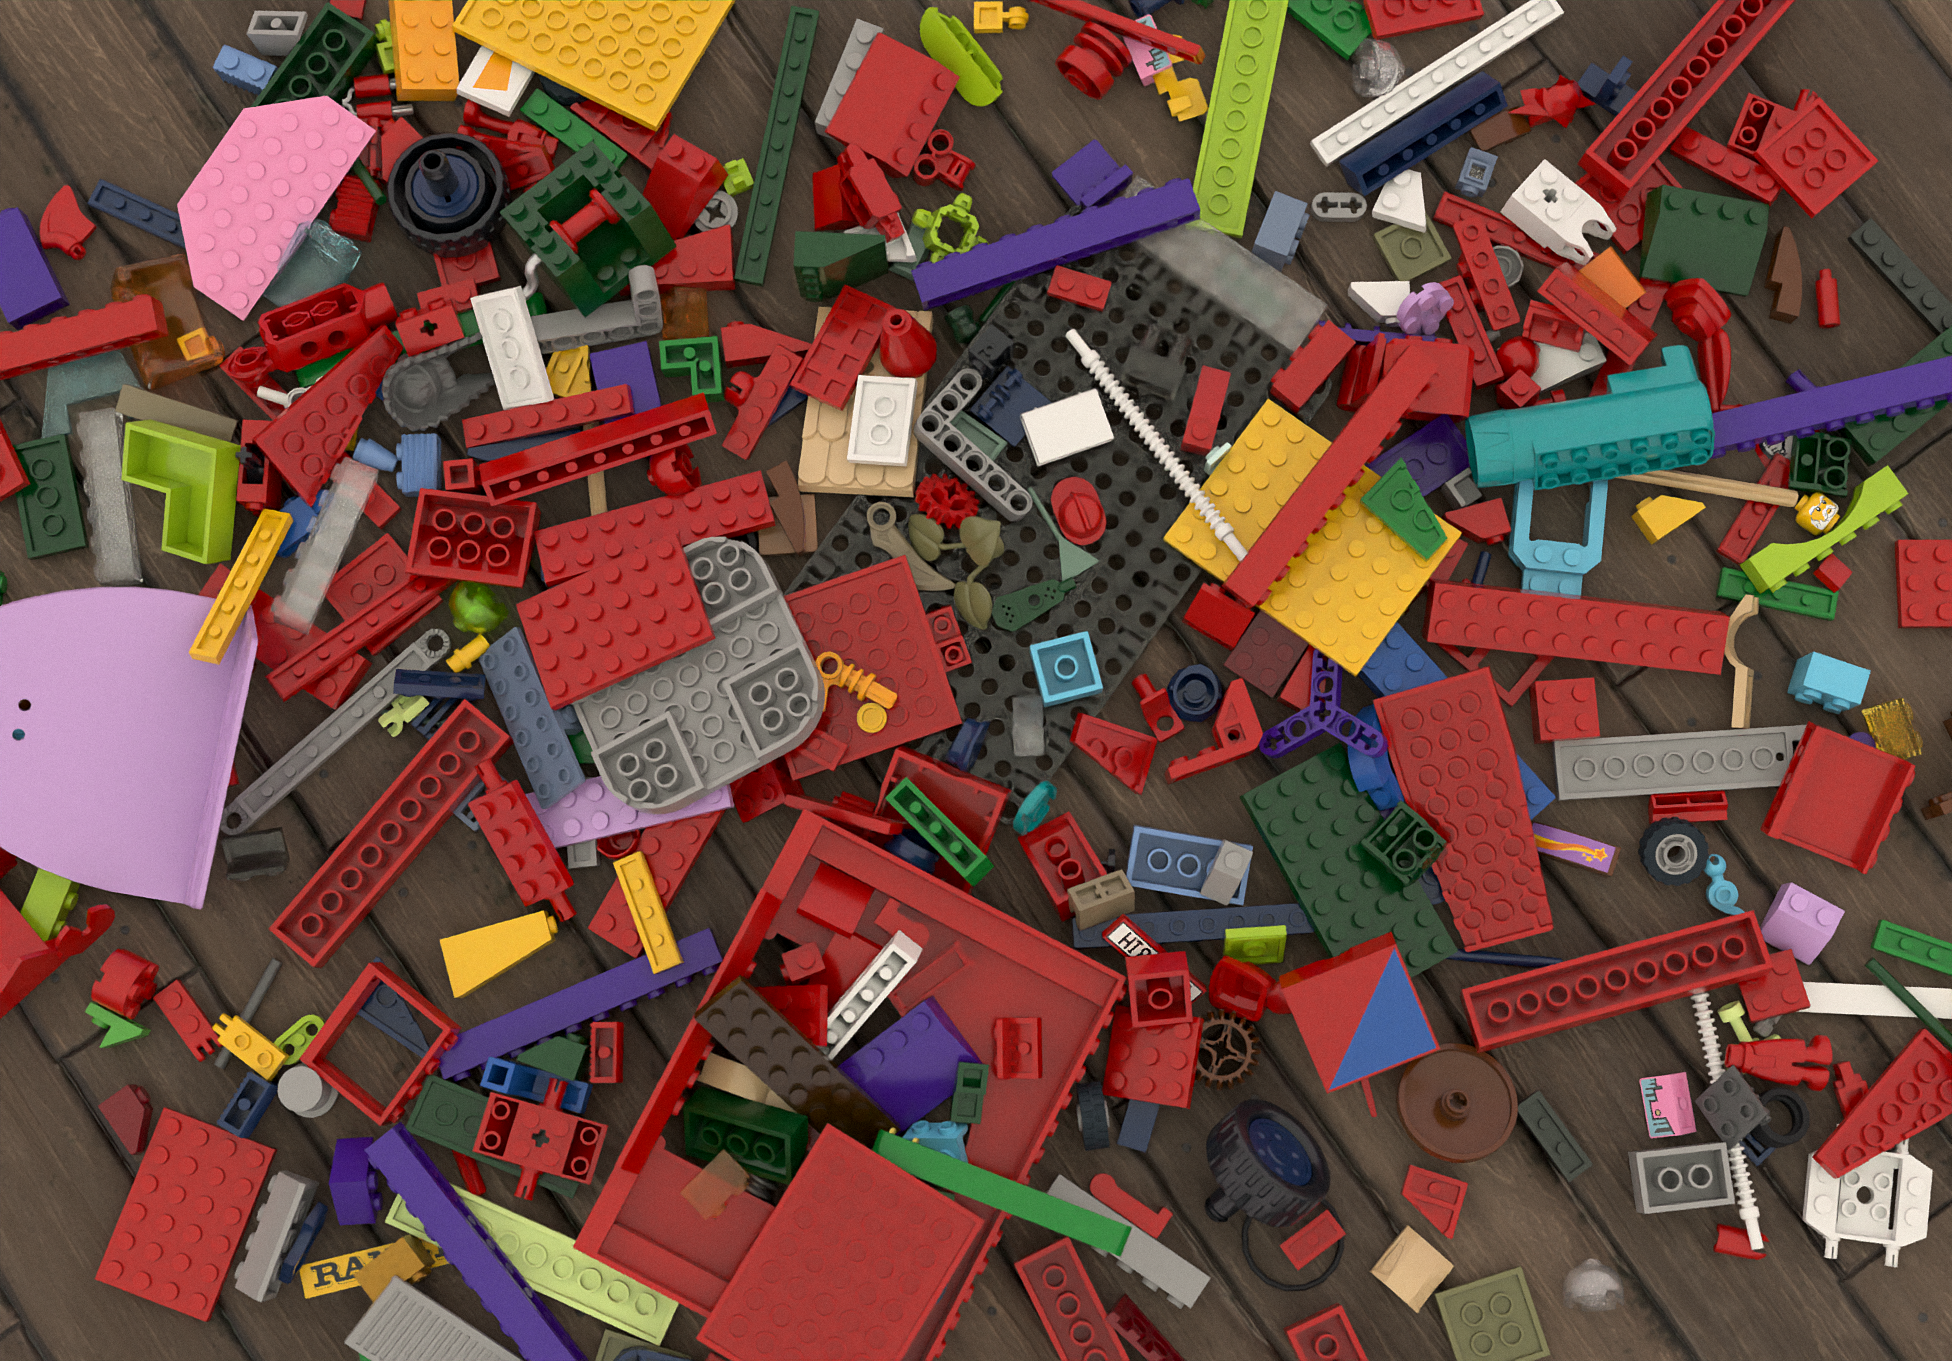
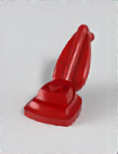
[1663,278,1743,413]
[1209,956,1292,1021]

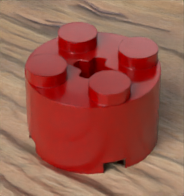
[91,948,159,1020]

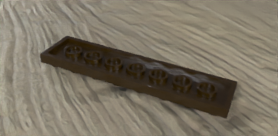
[694,975,901,1150]

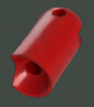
[1713,1223,1769,1260]

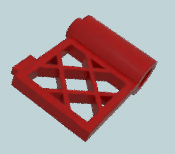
[1336,332,1387,413]

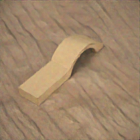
[1724,595,1759,729]
[697,1053,796,1113]

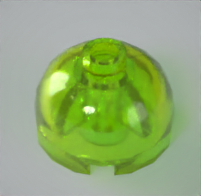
[449,581,509,634]

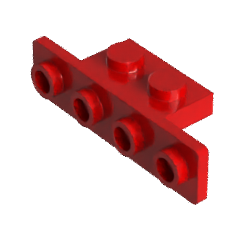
[1453,215,1520,332]

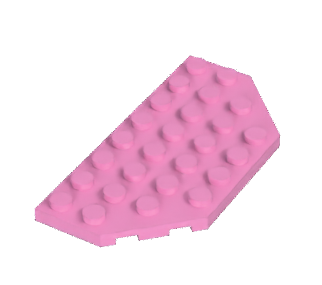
[177,96,376,321]

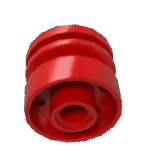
[1055,22,1132,100]

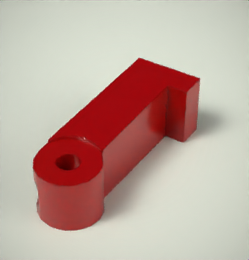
[1089,1173,1173,1239]

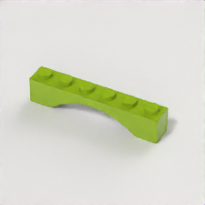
[1740,465,1908,594]

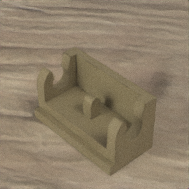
[1067,869,1135,931]

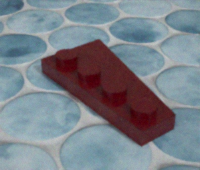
[1104,1293,1185,1361]

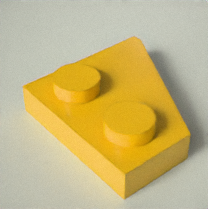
[546,345,592,398]

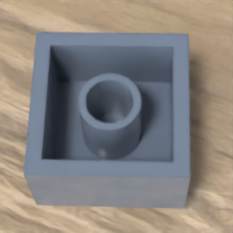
[1249,191,1310,272]

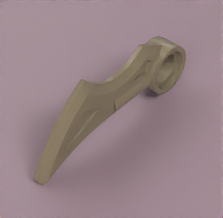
[867,502,956,591]

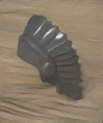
[382,332,495,432]

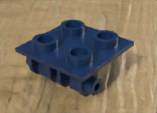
[970,366,1052,447]

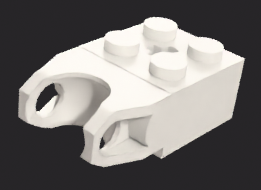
[1501,159,1616,265]

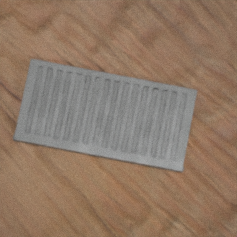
[344,1275,525,1361]

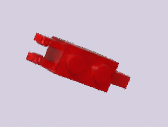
[837,144,905,243]

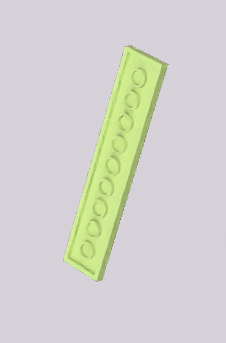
[385,1182,679,1346]

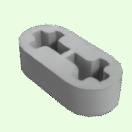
[1310,192,1367,222]

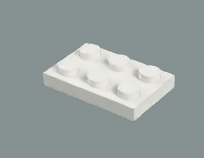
[847,375,918,467]

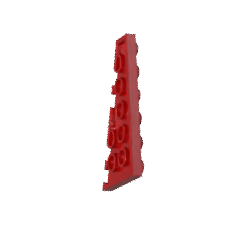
[1812,1028,1952,1179]

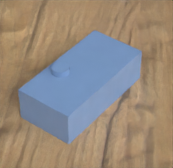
[1125,824,1253,905]

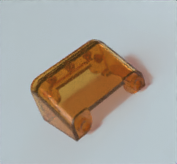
[110,253,225,391]

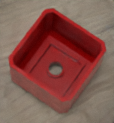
[1377,335,1475,423]

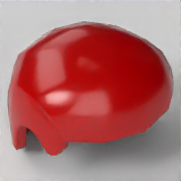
[1496,335,1540,380]
[596,829,641,860]

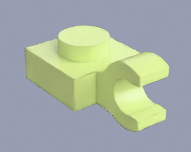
[378,695,430,737]

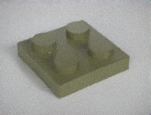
[1372,210,1452,282]

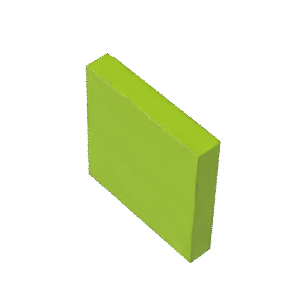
[1223,925,1287,964]

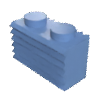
[213,45,278,96]
[396,433,442,497]

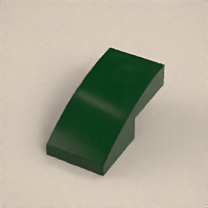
[949,1061,989,1124]

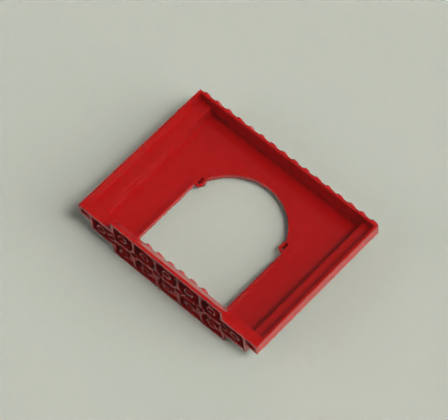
[572,809,1128,1361]

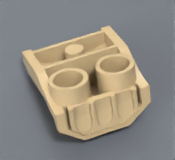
[1370,1225,1454,1313]

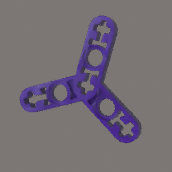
[1259,648,1388,758]

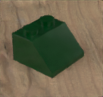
[517,1033,592,1081]

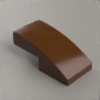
[1468,106,1532,152]

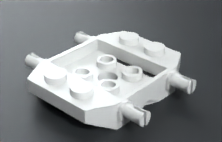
[1802,1124,1933,1267]

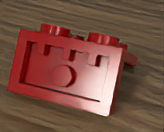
[733,755,805,823]

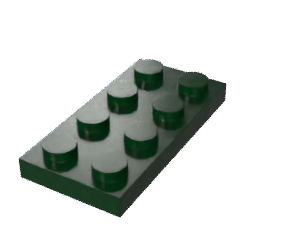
[13,434,89,560]

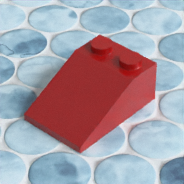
[642,134,729,241]
[1017,811,1107,922]

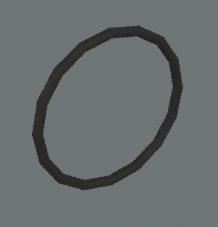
[1242,1199,1344,1291]

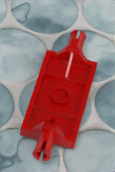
[467,757,577,922]

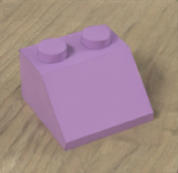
[1760,882,1845,965]

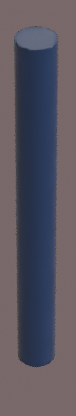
[1446,948,1562,968]

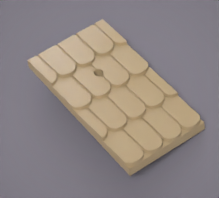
[798,307,933,497]

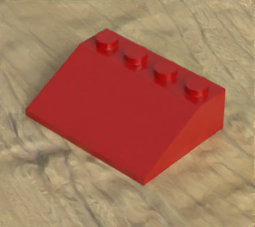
[825,32,960,178]
[405,488,541,589]

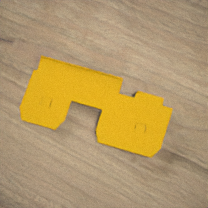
[1152,35,1209,122]

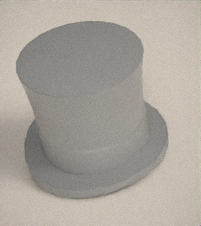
[278,1062,339,1118]

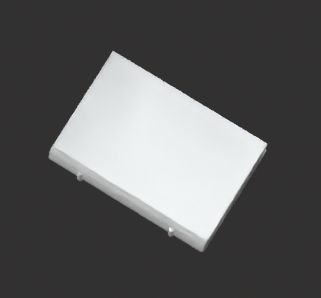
[1020,388,1114,467]

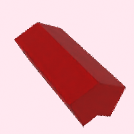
[1648,790,1728,825]

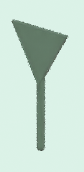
[1027,487,1100,581]

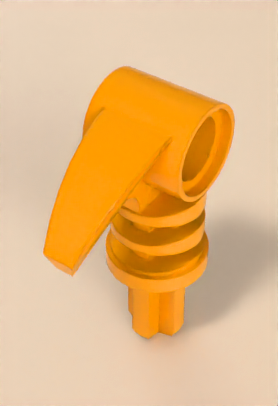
[816,652,898,711]

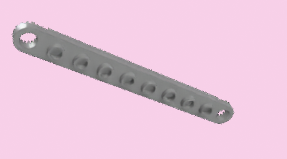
[220,628,452,836]

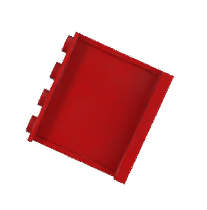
[1760,721,1916,875]

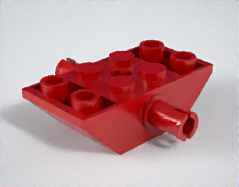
[1727,89,1857,200]
[473,1078,608,1201]

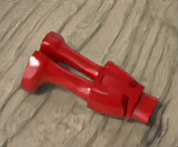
[456,99,559,160]

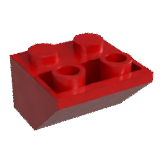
[1182,583,1255,652]

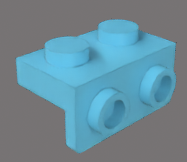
[902,1120,969,1164]

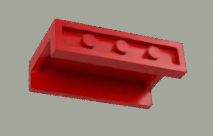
[1537,262,1658,365]

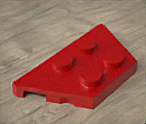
[570,99,672,171]

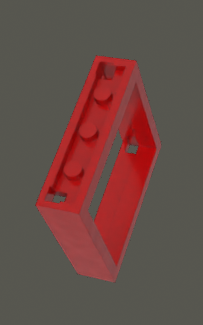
[299,962,462,1126]

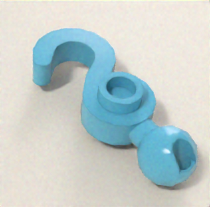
[1704,854,1744,915]

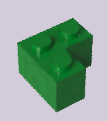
[659,336,725,403]

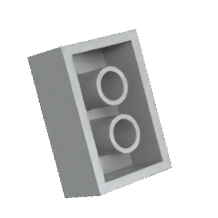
[1628,1142,1735,1214]

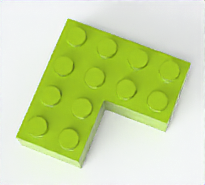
[121,419,241,565]

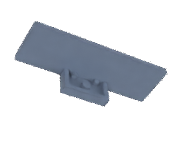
[478,627,585,809]

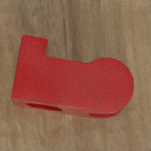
[874,897,929,947]

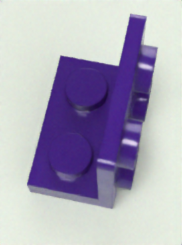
[1052,139,1133,212]

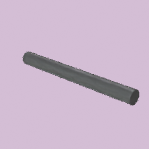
[214,957,283,1069]

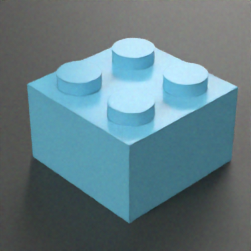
[1029,631,1103,708]
[1787,651,1871,714]

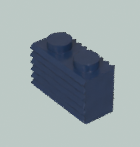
[217,1072,278,1138]

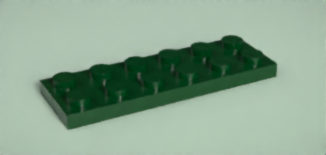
[406,1075,580,1199]

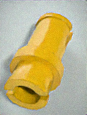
[445,634,490,673]

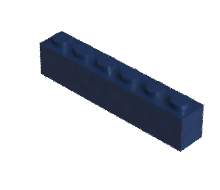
[1339,71,1508,196]

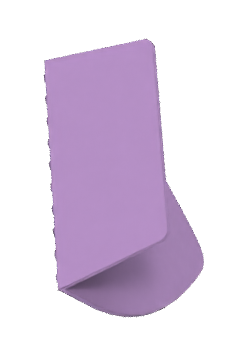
[0,587,258,910]

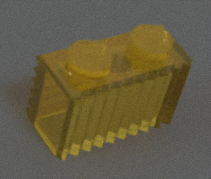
[1862,697,1923,759]

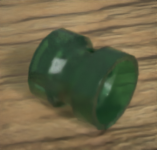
[944,305,983,344]

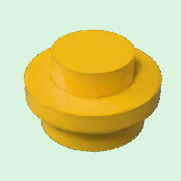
[857,703,887,733]

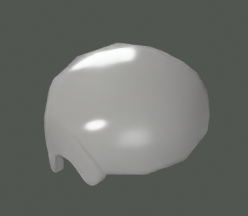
[1493,245,1524,288]

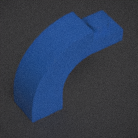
[1348,704,1405,811]
[480,1056,593,1114]

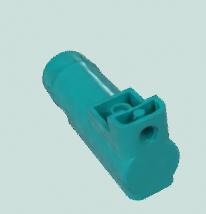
[1465,345,1715,490]

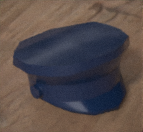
[1167,663,1223,722]
[945,718,990,773]
[883,829,940,875]

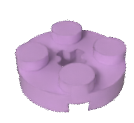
[1396,282,1454,336]

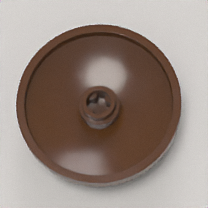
[1396,1043,1518,1163]

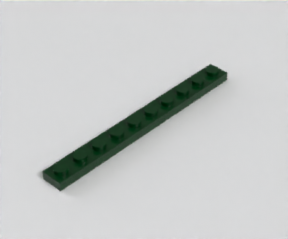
[734,6,820,287]

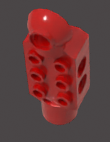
[226,282,398,387]

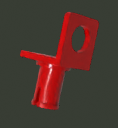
[1131,674,1185,743]

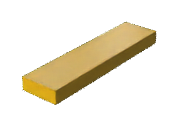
[613,851,684,974]

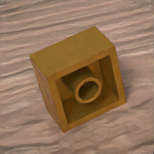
[353,1234,435,1302]

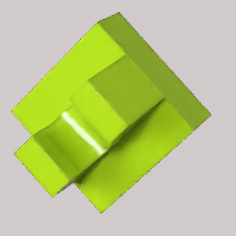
[723,158,754,197]

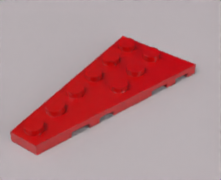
[252,324,404,507]

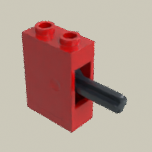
[235,420,283,517]

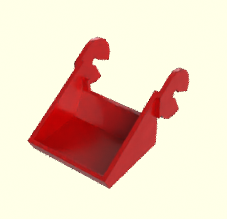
[0,847,115,1019]

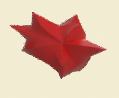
[1508,74,1595,128]

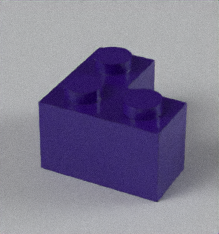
[329,1137,383,1225]

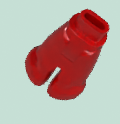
[1725,1035,1832,1091]

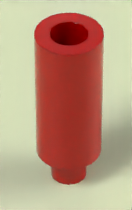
[1815,269,1841,329]

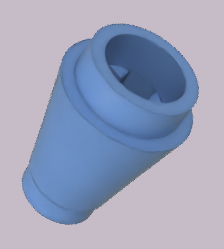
[353,438,398,473]

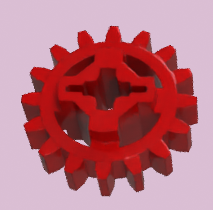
[915,474,979,529]

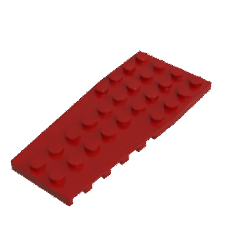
[1373,666,1554,952]

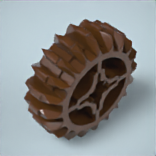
[1195,1009,1261,1091]

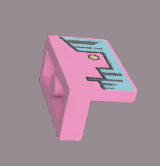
[1122,14,1172,87]
[1640,1072,1697,1138]

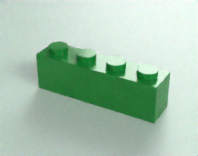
[885,777,994,887]

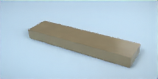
[115,383,239,443]

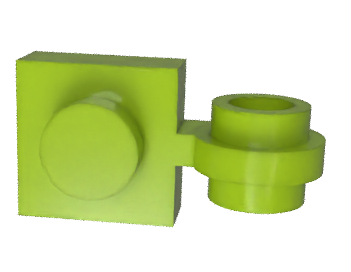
[374,19,395,74]

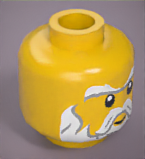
[1794,492,1840,536]

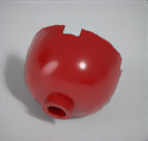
[647,444,701,496]

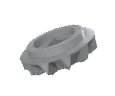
[694,190,738,232]

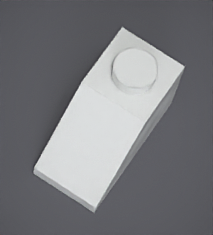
[1348,281,1410,327]

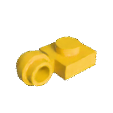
[974,1,1029,33]

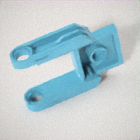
[1508,479,1608,596]

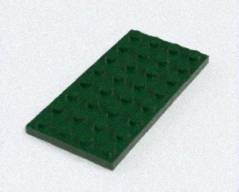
[1239,743,1458,978]

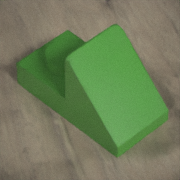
[85,1002,151,1048]

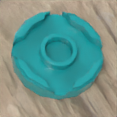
[1013,781,1057,836]

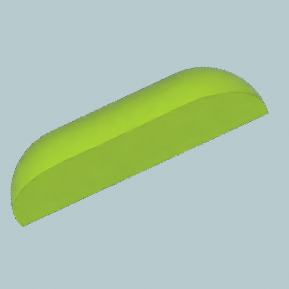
[920,7,1003,106]

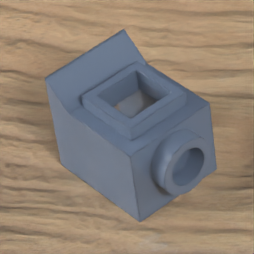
[1455,147,1498,198]

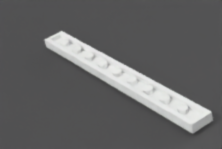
[1310,0,1564,167]

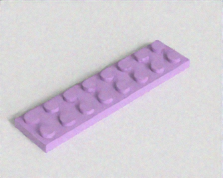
[525,776,734,849]

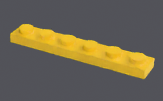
[189,508,294,665]

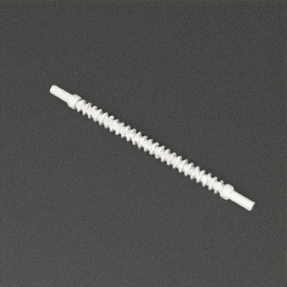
[1065,329,1247,561]
[1690,992,1764,1250]

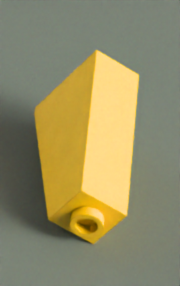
[440,910,558,999]

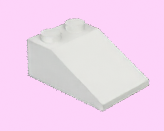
[1496,331,1607,394]

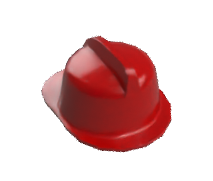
[1051,477,1106,545]

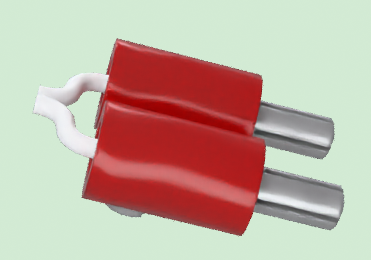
[342,73,413,121]

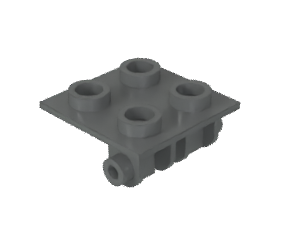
[1695,1065,1772,1150]

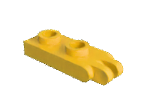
[212,1013,289,1081]

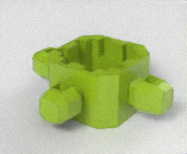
[912,193,989,263]

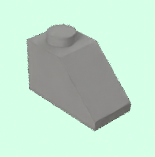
[247,11,308,56]
[1200,838,1253,905]

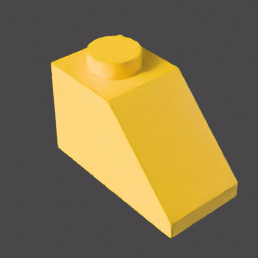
[1631,495,1706,545]

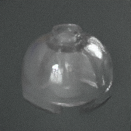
[1352,39,1404,98]
[1563,1259,1625,1312]

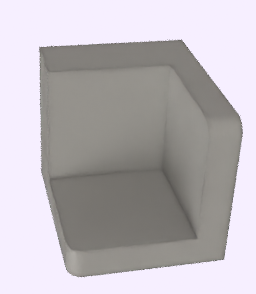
[1440,468,1482,510]

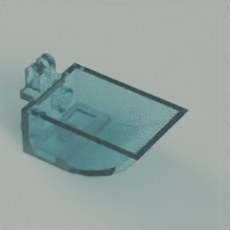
[263,219,362,307]

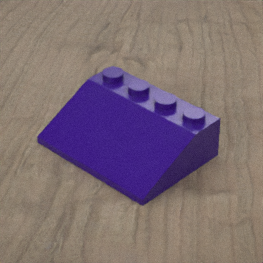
[838,996,983,1136]

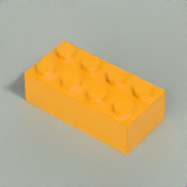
[388,0,459,101]

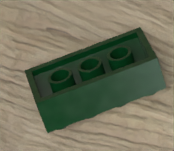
[683,1086,808,1185]

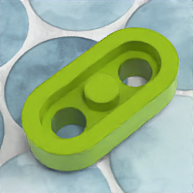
[274,1015,326,1065]

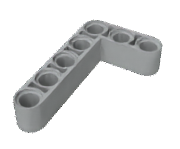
[531,265,663,354]
[913,368,1033,521]

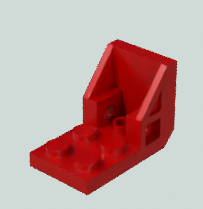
[1164,678,1263,785]

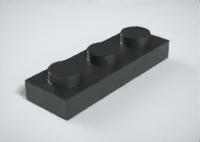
[1518,1090,1593,1182]

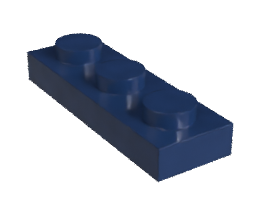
[393,669,486,701]

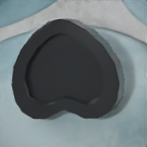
[1100,848,1116,874]

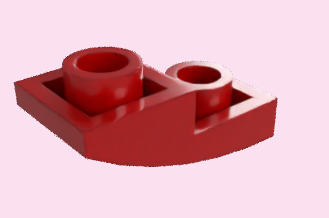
[926,605,972,672]

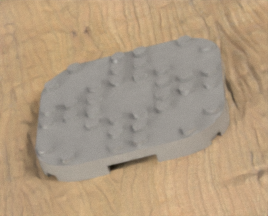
[571,536,825,814]

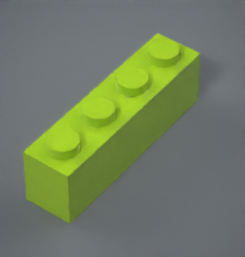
[20,868,80,942]

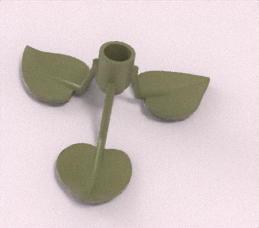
[908,514,1004,630]

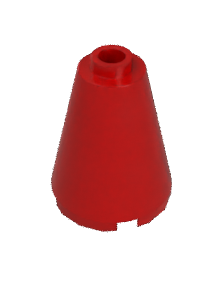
[879,309,937,378]

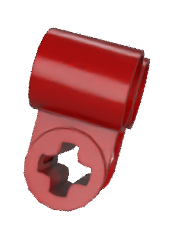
[912,129,976,191]

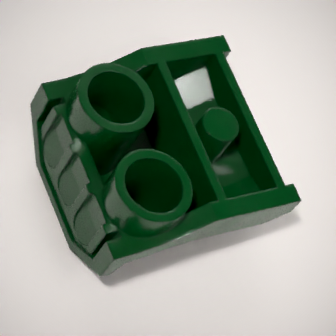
[1788,432,1852,499]
[1361,800,1447,888]

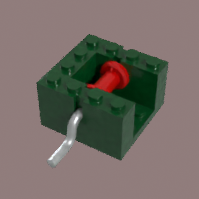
[500,141,677,318]

